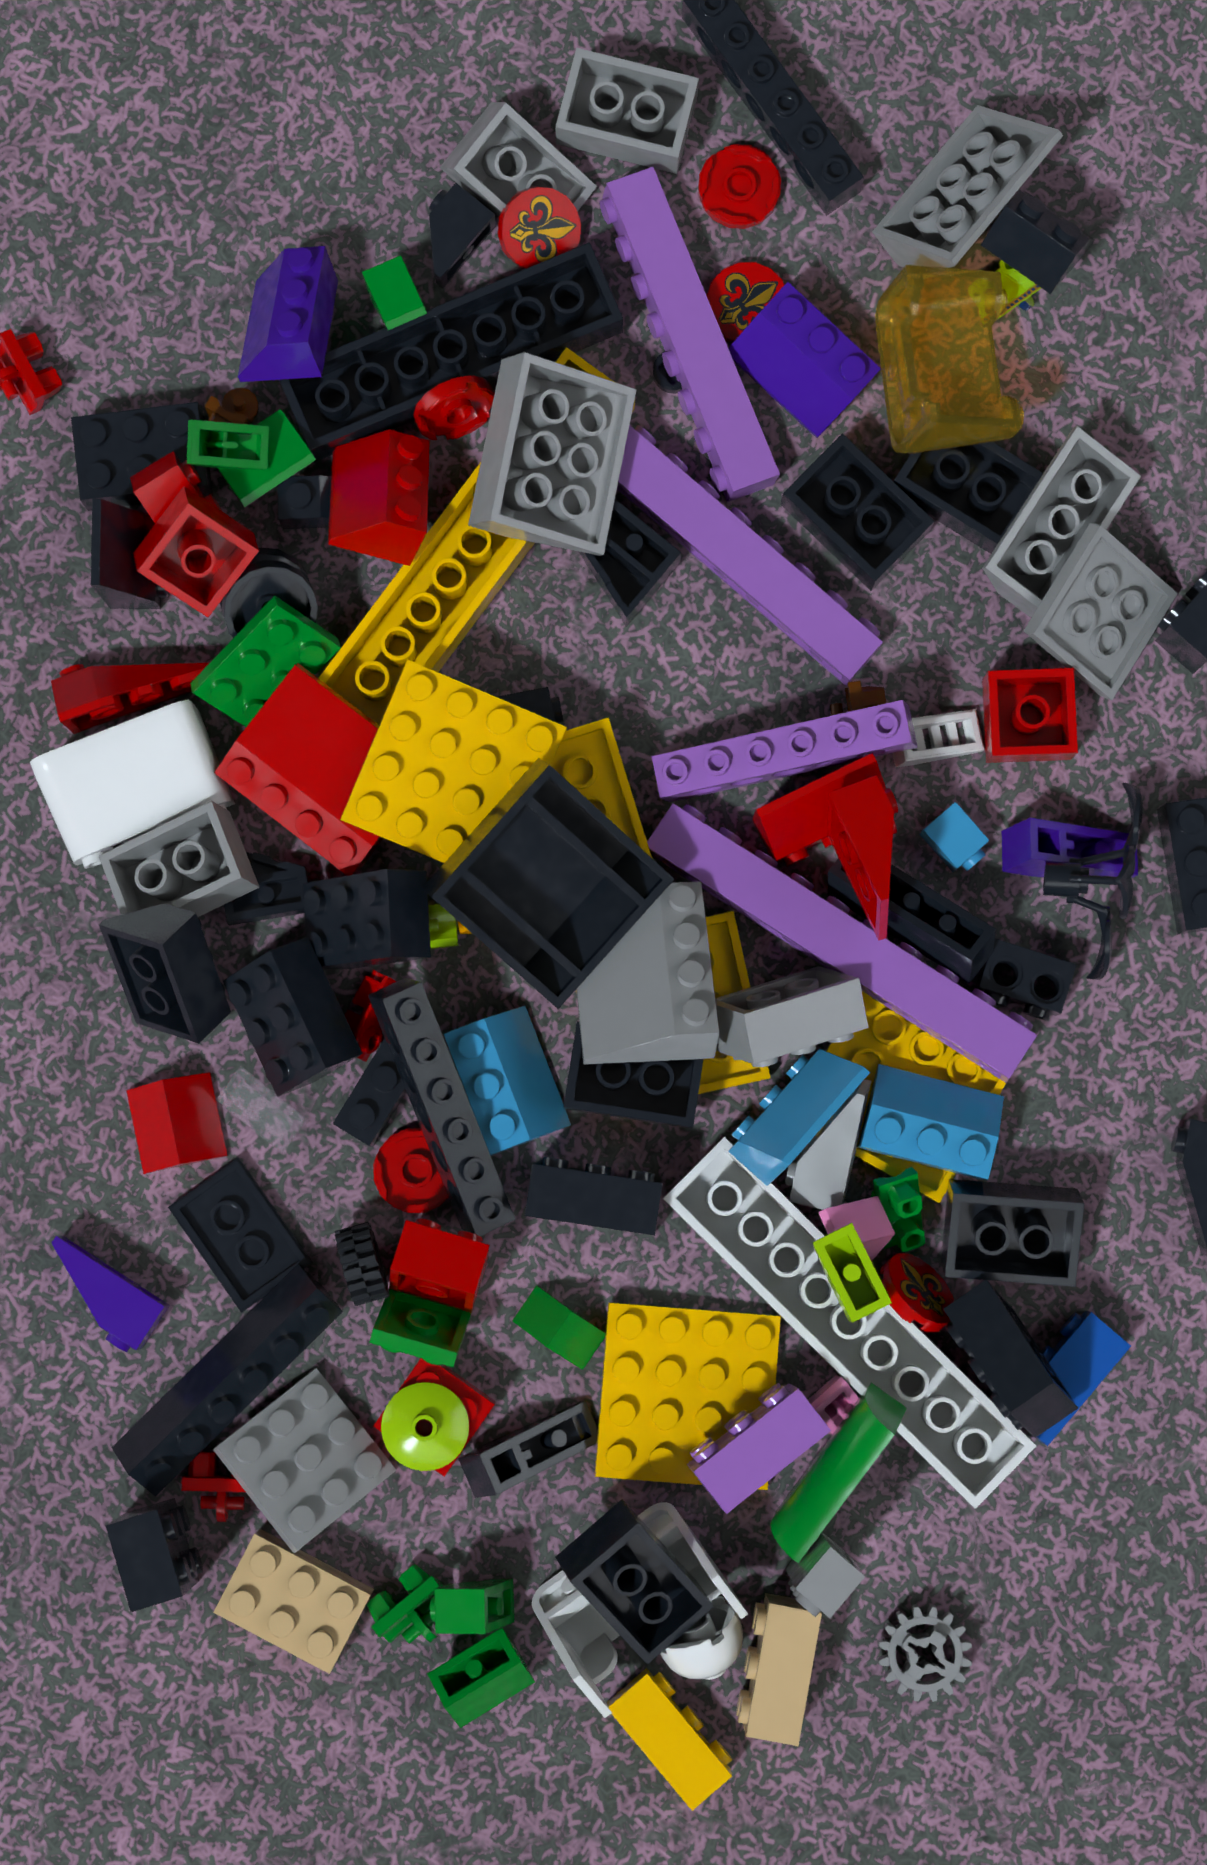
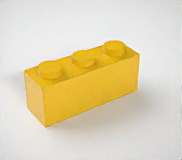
[607,1668,732,1811]

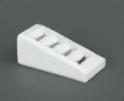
[892,709,984,767]

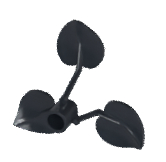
[1043,783,1143,980]

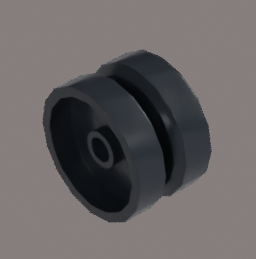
[220,547,318,638]

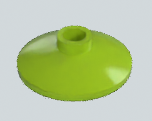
[381,1382,469,1471]

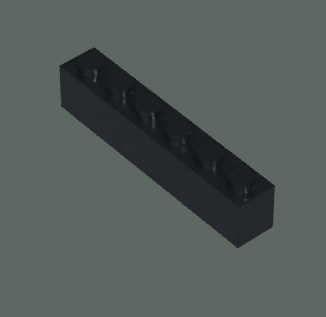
[111,1264,343,1497]

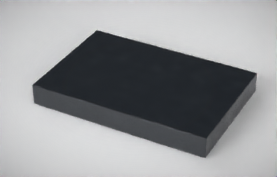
[168,1157,313,1313]

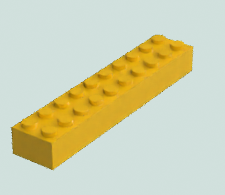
[319,347,635,725]

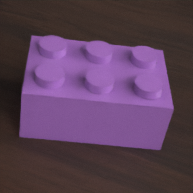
[687,1383,831,1514]

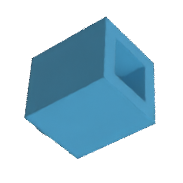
[919,802,989,872]

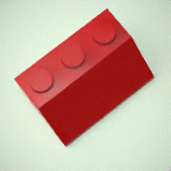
[328,429,430,566]
[752,753,886,867]

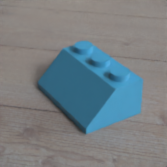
[444,1006,571,1156]
[728,1049,870,1186]
[857,1064,1004,1180]

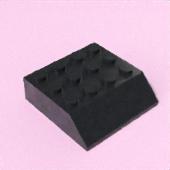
[423,758,674,1009]

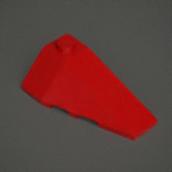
[51,663,209,734]

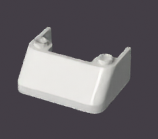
[532,1502,748,1718]

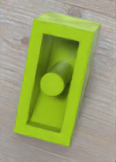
[812,1223,892,1323]

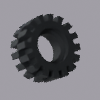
[335,1222,390,1306]

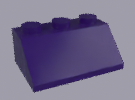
[238,246,338,382]
[728,282,881,438]

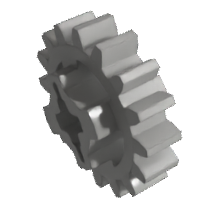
[877,1604,972,1702]

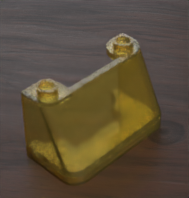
[875,265,1024,454]

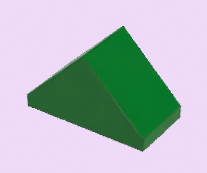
[362,255,427,330]
[187,420,269,470]
[512,1285,606,1370]

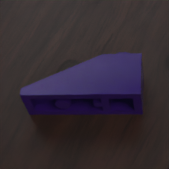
[1001,818,1138,878]
[52,1235,170,1352]

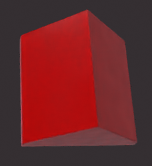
[126,1072,228,1174]

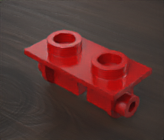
[345,970,397,1062]

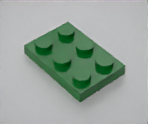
[190,596,341,727]

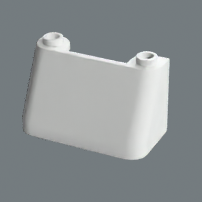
[30,700,235,869]

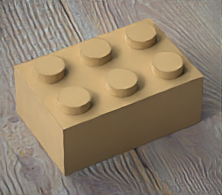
[213,1529,374,1674]
[736,1593,822,1746]

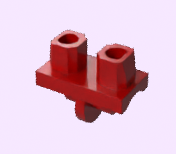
[0,329,62,415]
[181,1451,246,1522]

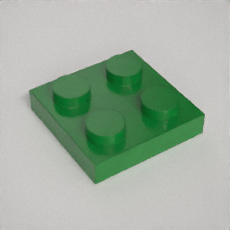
[369,1289,472,1367]

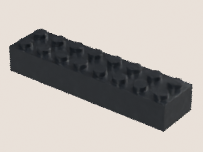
[279,242,623,462]

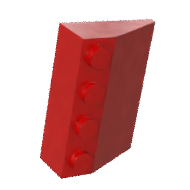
[214,663,383,876]

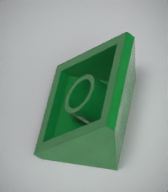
[217,409,316,507]

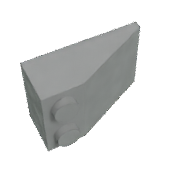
[440,102,597,217]

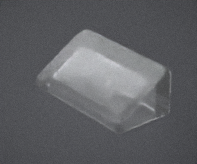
[216,1066,309,1153]

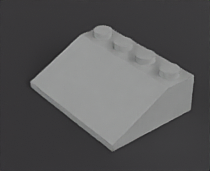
[872,105,1063,274]
[468,352,637,556]
[576,882,719,1064]

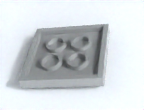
[1023,523,1178,700]
[213,1368,396,1553]

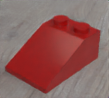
[827,775,898,941]

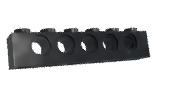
[682,0,864,216]
[368,978,516,1236]

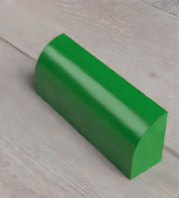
[770,1382,907,1563]

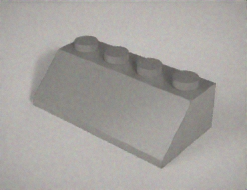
[982,426,1141,617]

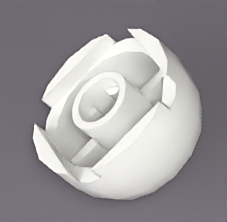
[660,1596,743,1680]

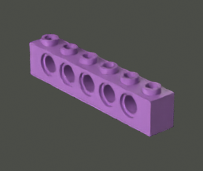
[652,700,918,802]

